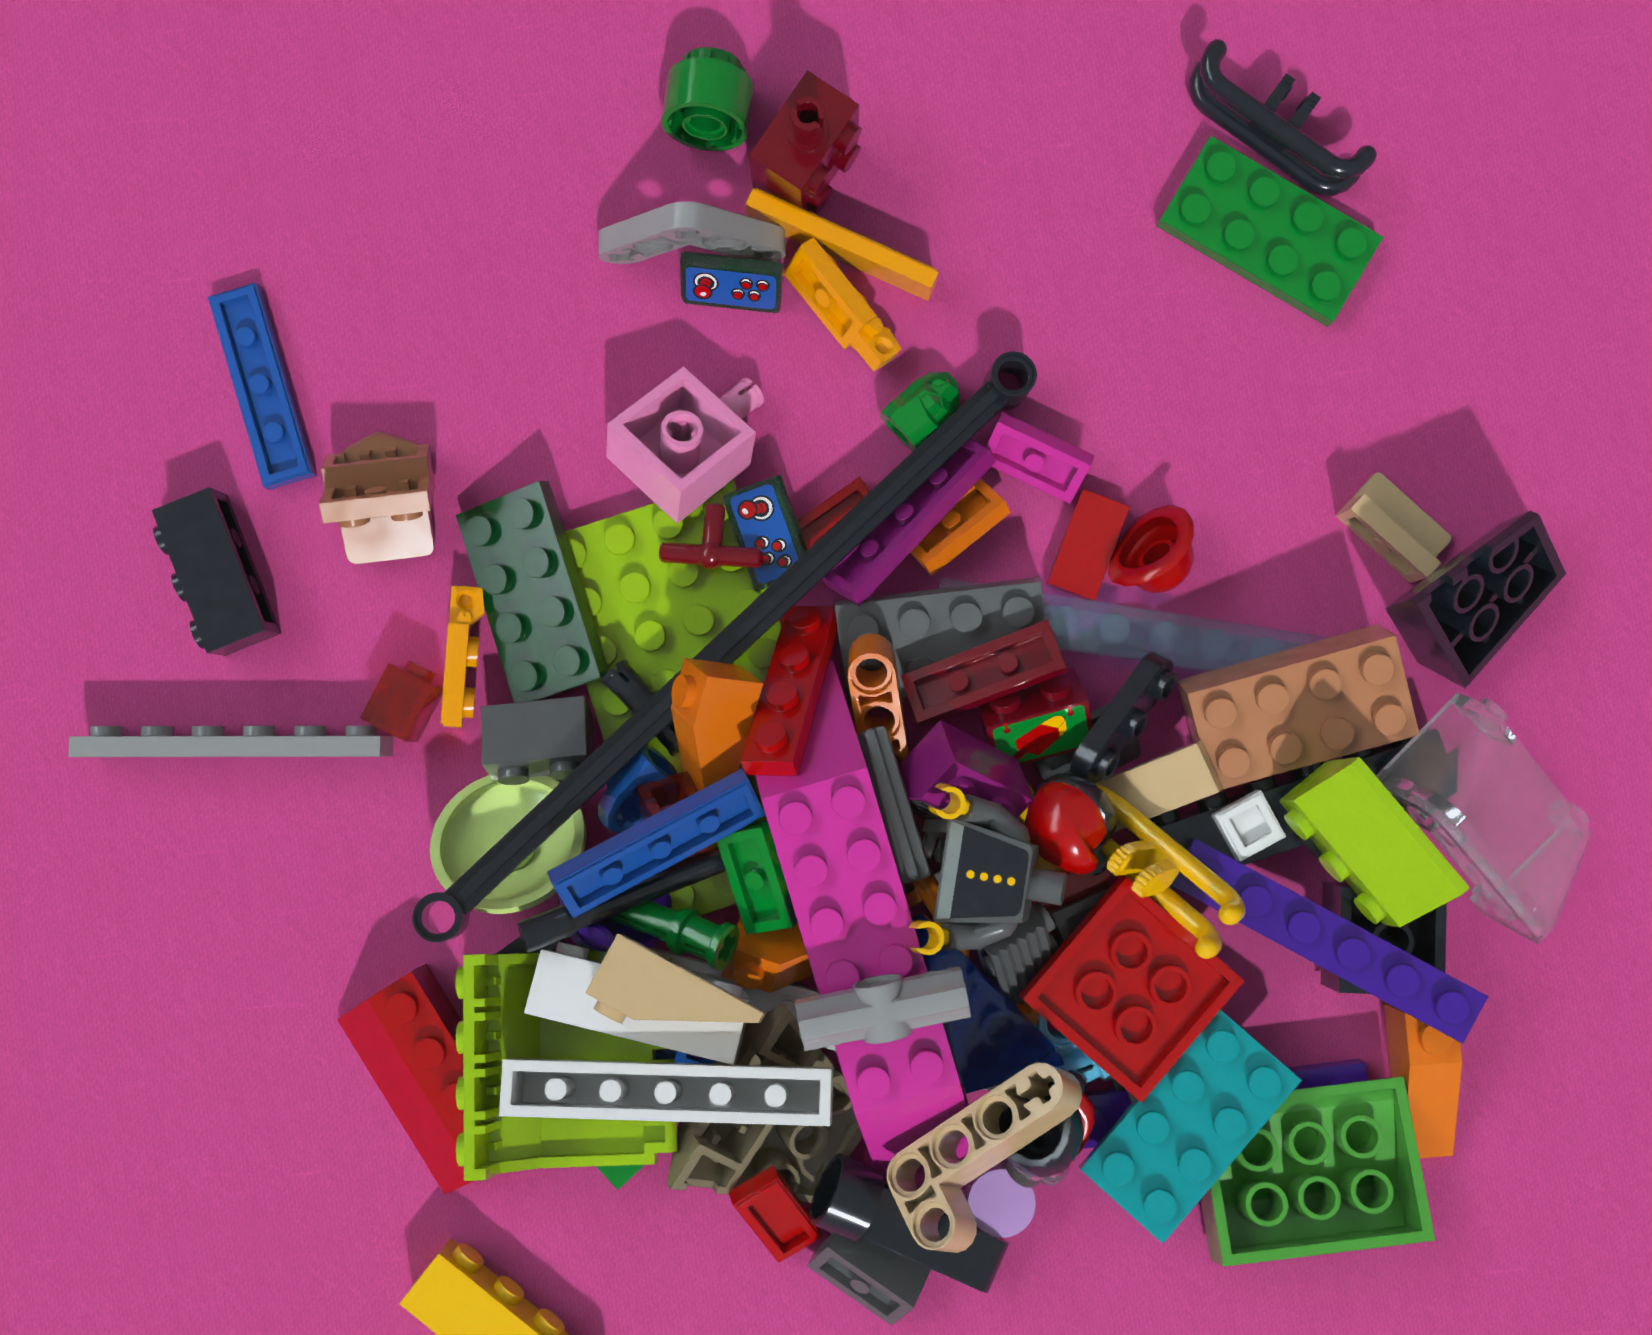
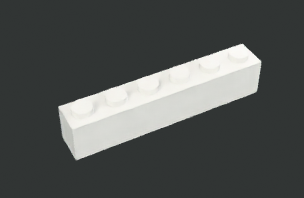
[499,1058,834,1126]

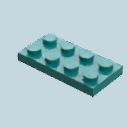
[1079,1010,1302,1244]

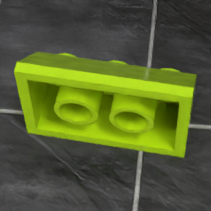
[1279,757,1470,927]

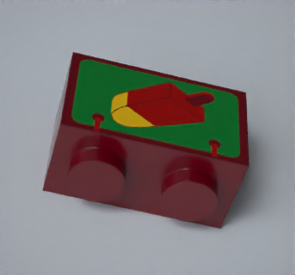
[978,667,1093,765]

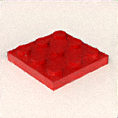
[1019,875,1244,1103]

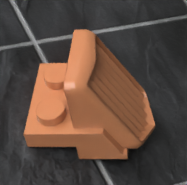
[319,431,435,564]

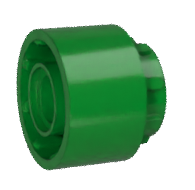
[661,47,754,151]

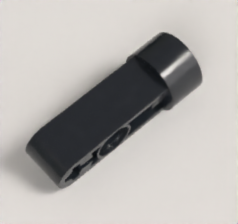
[809,1153,1009,1293]

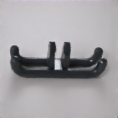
[1189,39,1377,196]

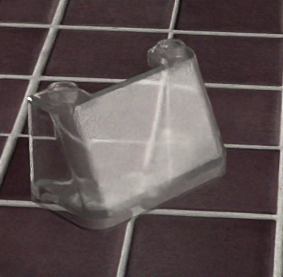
[1376,693,1592,944]

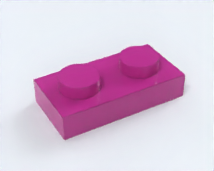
[986,412,1095,504]

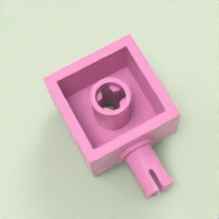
[606,366,764,524]

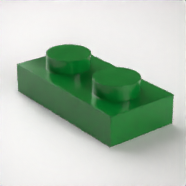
[717,821,798,935]

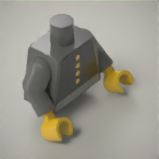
[909,783,1067,955]

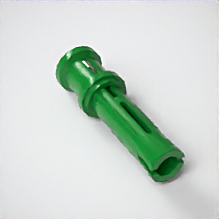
[609,901,739,971]

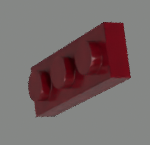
[901,619,1068,727]

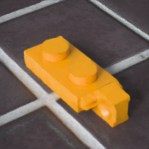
[784,237,902,372]
[441,586,485,728]

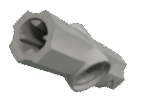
[795,966,971,1051]

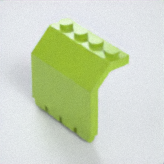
[456,949,677,1181]

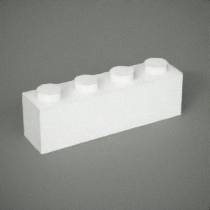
[524,942,752,1065]

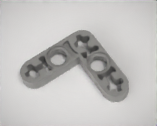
[598,201,786,264]

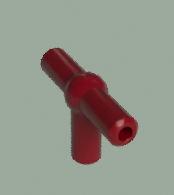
[659,503,763,569]

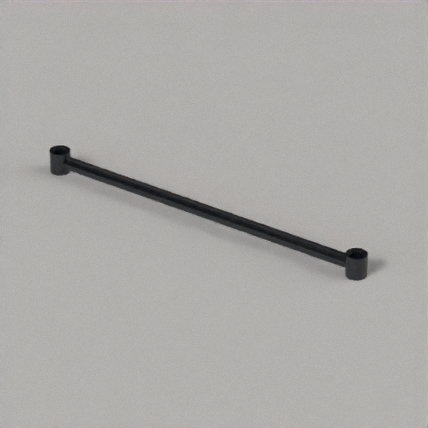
[412,351,1037,942]

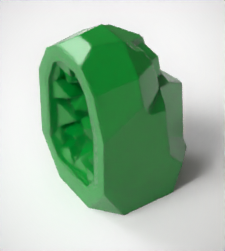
[880,372,960,451]

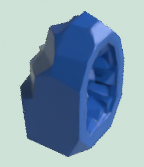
[598,744,683,834]

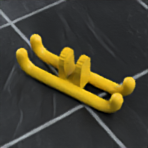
[1094,783,1246,959]

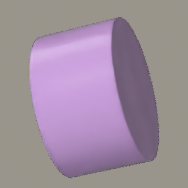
[965,1160,1036,1238]

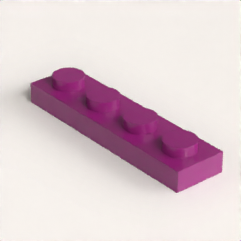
[822,439,996,607]

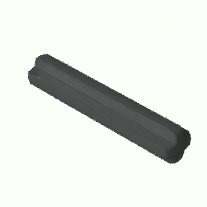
[858,726,931,883]

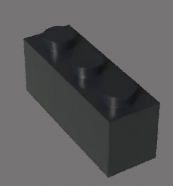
[152,487,281,656]

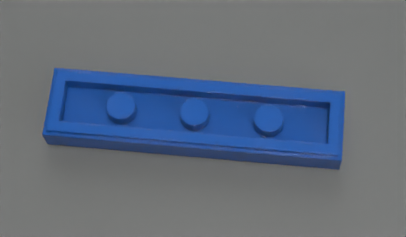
[208,282,317,490]
[547,768,766,918]

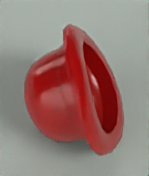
[1108,505,1194,593]

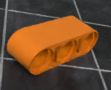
[848,634,910,765]

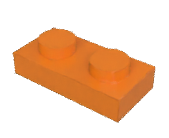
[910,478,1011,576]

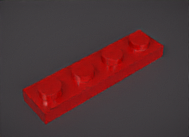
[740,605,838,776]

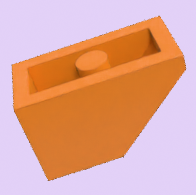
[721,916,813,993]

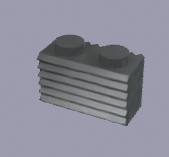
[975,902,1059,1010]

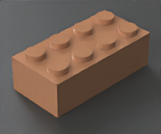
[1177,624,1420,789]

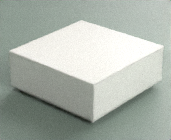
[1211,790,1286,861]

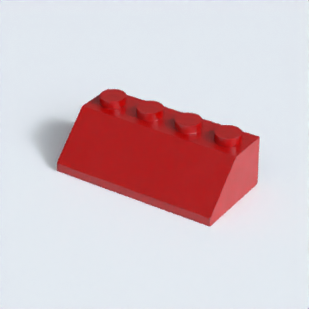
[337,963,473,1194]

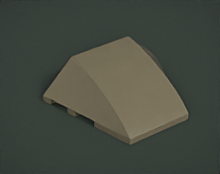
[667,1004,863,1203]

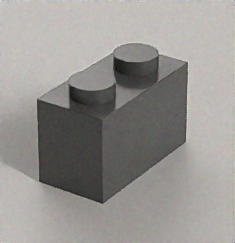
[481,696,594,785]

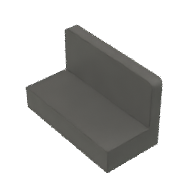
[807,1234,931,1326]

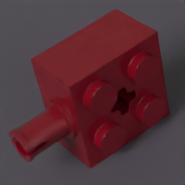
[748,70,862,214]

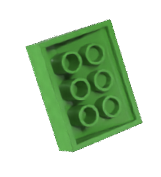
[1201,1076,1436,1267]

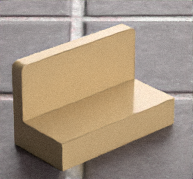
[1335,472,1451,583]

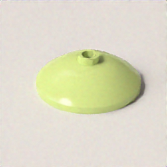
[430,775,586,914]

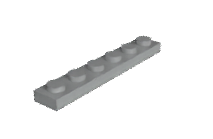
[69,726,393,757]

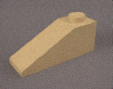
[585,934,766,1024]

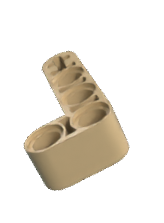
[886,1063,1082,1253]

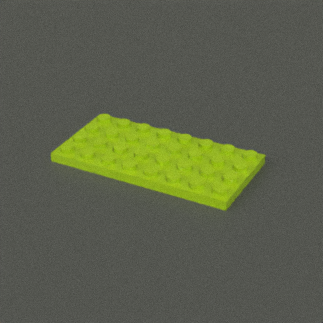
[565,479,781,915]

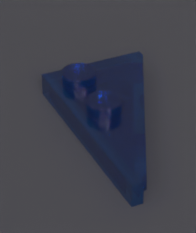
[911,914,1064,1094]

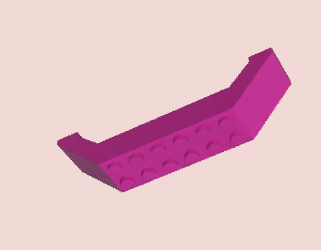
[754,660,969,1181]

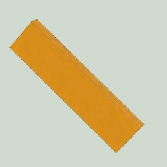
[745,188,939,301]

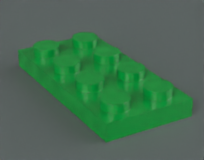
[1156,135,1384,327]

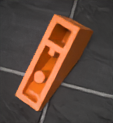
[671,658,763,797]
[1384,1004,1462,1158]

